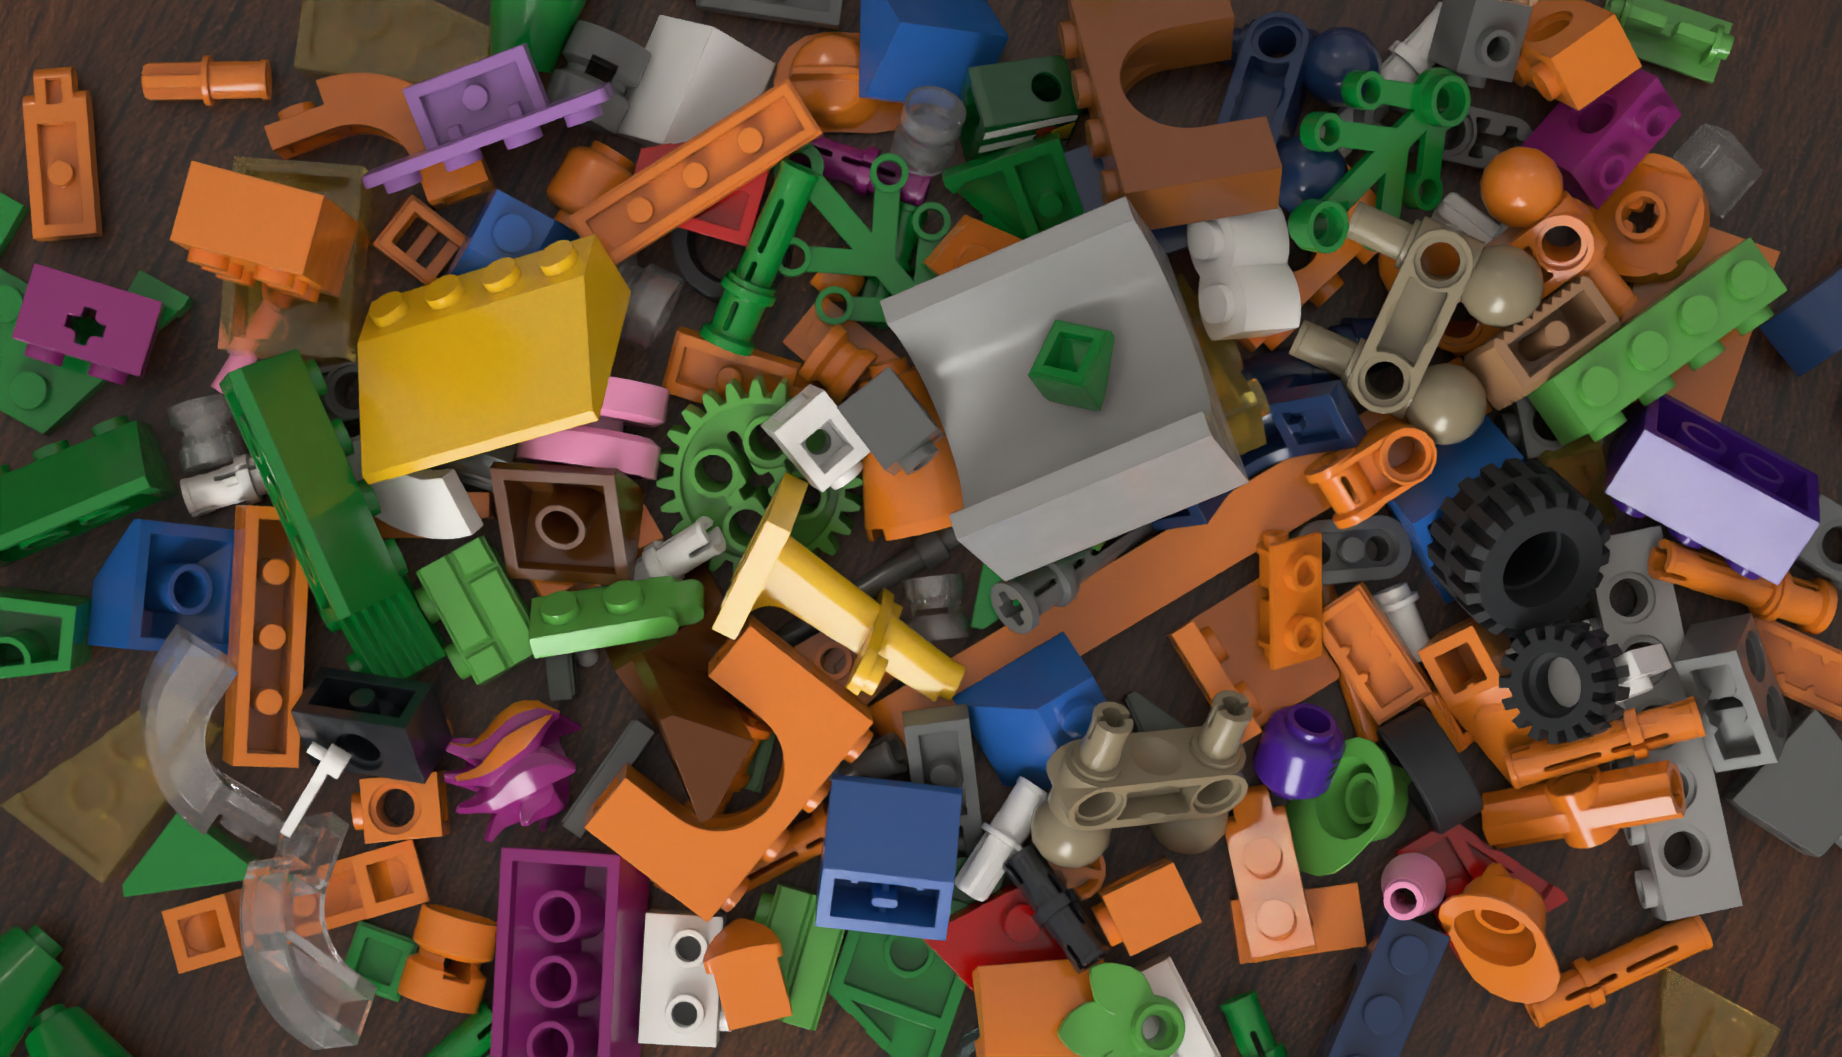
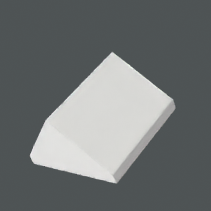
[617,15,776,147]

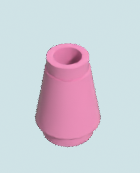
[1381,853,1446,920]

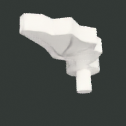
[280,741,352,838]

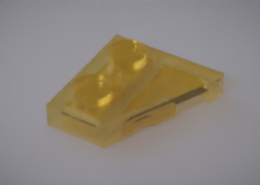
[1659,967,1781,1057]

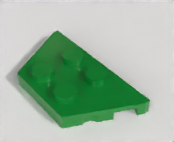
[827,856,1005,1057]

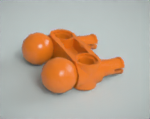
[1378,146,1637,357]

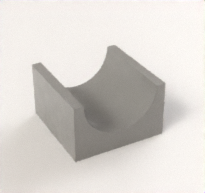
[880,196,1249,581]

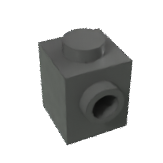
[1428,0,1533,88]

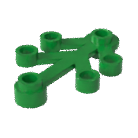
[1288,67,1471,253]
[772,144,951,326]

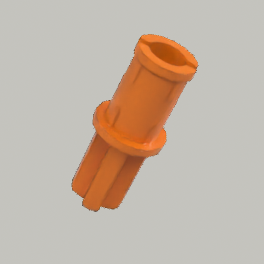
[141,55,273,106]

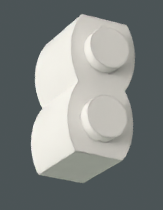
[1187,204,1301,341]

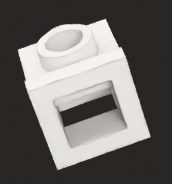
[761,384,870,492]

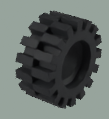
[1499,621,1630,744]

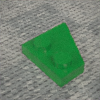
[942,130,1085,240]

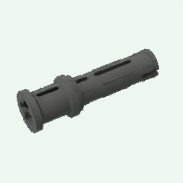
[990,523,1156,634]

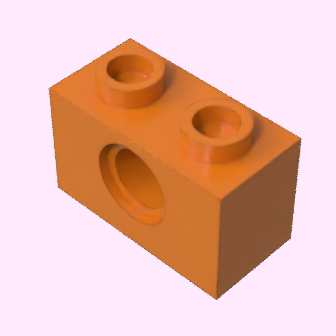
[1513,0,1642,111]
[1091,855,1202,956]

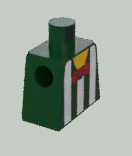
[952,55,1089,162]

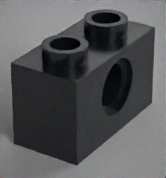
[291,666,453,784]

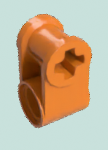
[1304,418,1437,529]

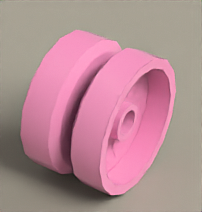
[515,376,670,480]

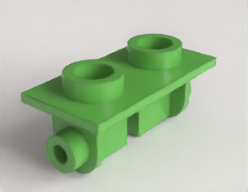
[1603,0,1734,84]

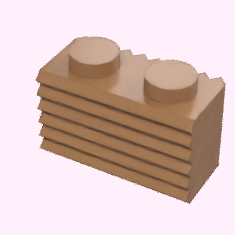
[1463,276,1621,411]

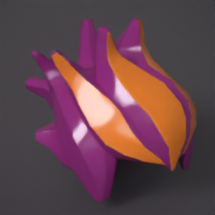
[444,700,581,842]

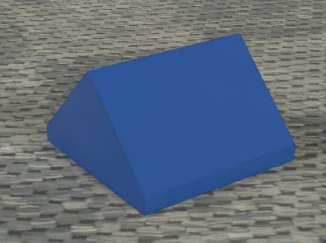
[859,0,1009,109]

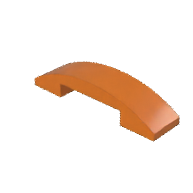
[161,839,431,974]

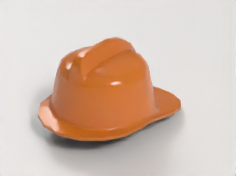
[773,32,921,134]
[1438,863,1561,1004]

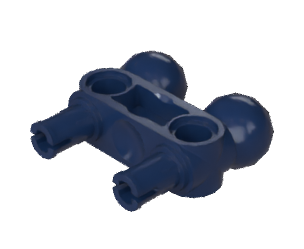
[1212,11,1382,213]

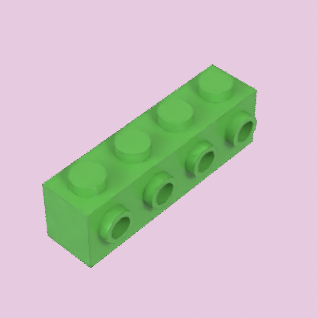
[1527,237,1787,446]

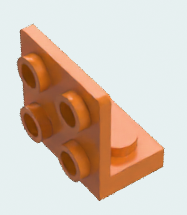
[1166,577,1340,744]

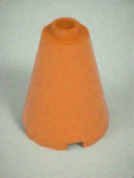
[859,357,963,542]

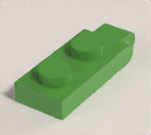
[528,576,705,659]

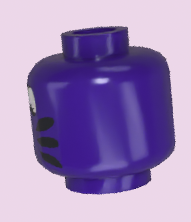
[1253,703,1346,800]

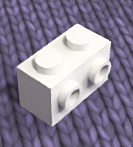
[638,908,732,1047]

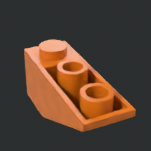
[1417,617,1546,786]

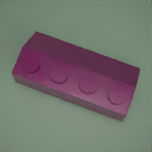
[490,847,650,1057]

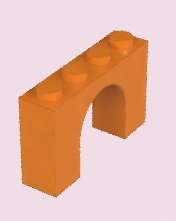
[584,613,874,923]

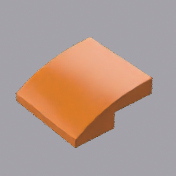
[972,958,1104,1057]

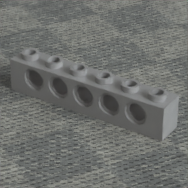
[1581,525,1743,921]

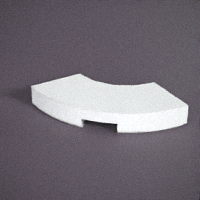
[346,435,484,539]

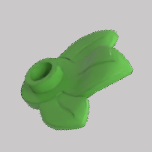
[1057,962,1185,1057]

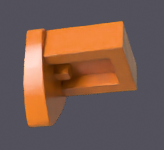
[703,918,792,1031]

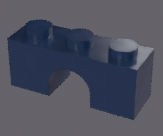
[1315,906,1451,1057]

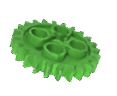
[656,375,863,574]

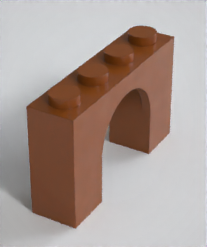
[1058,0,1282,230]

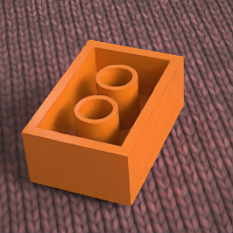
[170,161,359,304]

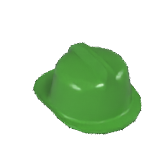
[1287,737,1412,876]

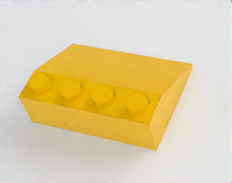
[357,234,631,485]

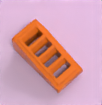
[370,194,466,286]

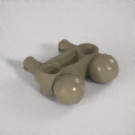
[1289,201,1544,445]
[1031,690,1253,869]

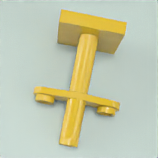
[712,472,966,702]

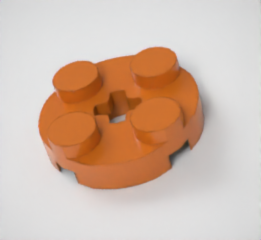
[1581,153,1710,283]

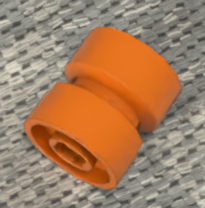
[397,903,497,1014]

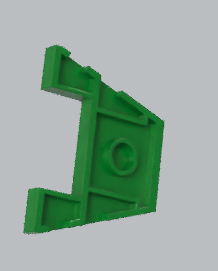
[0,192,195,436]

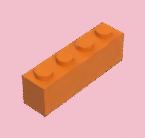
[222,505,308,768]

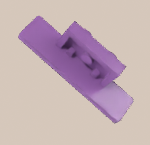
[361,43,614,194]

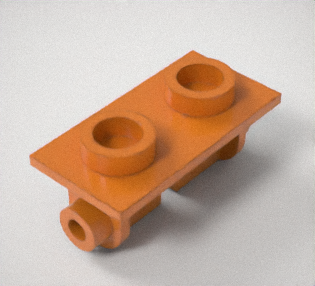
[1256,529,1322,670]

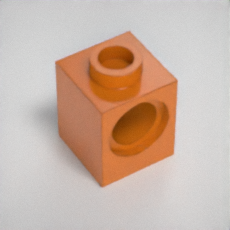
[351,770,452,844]

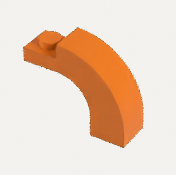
[264,73,496,211]

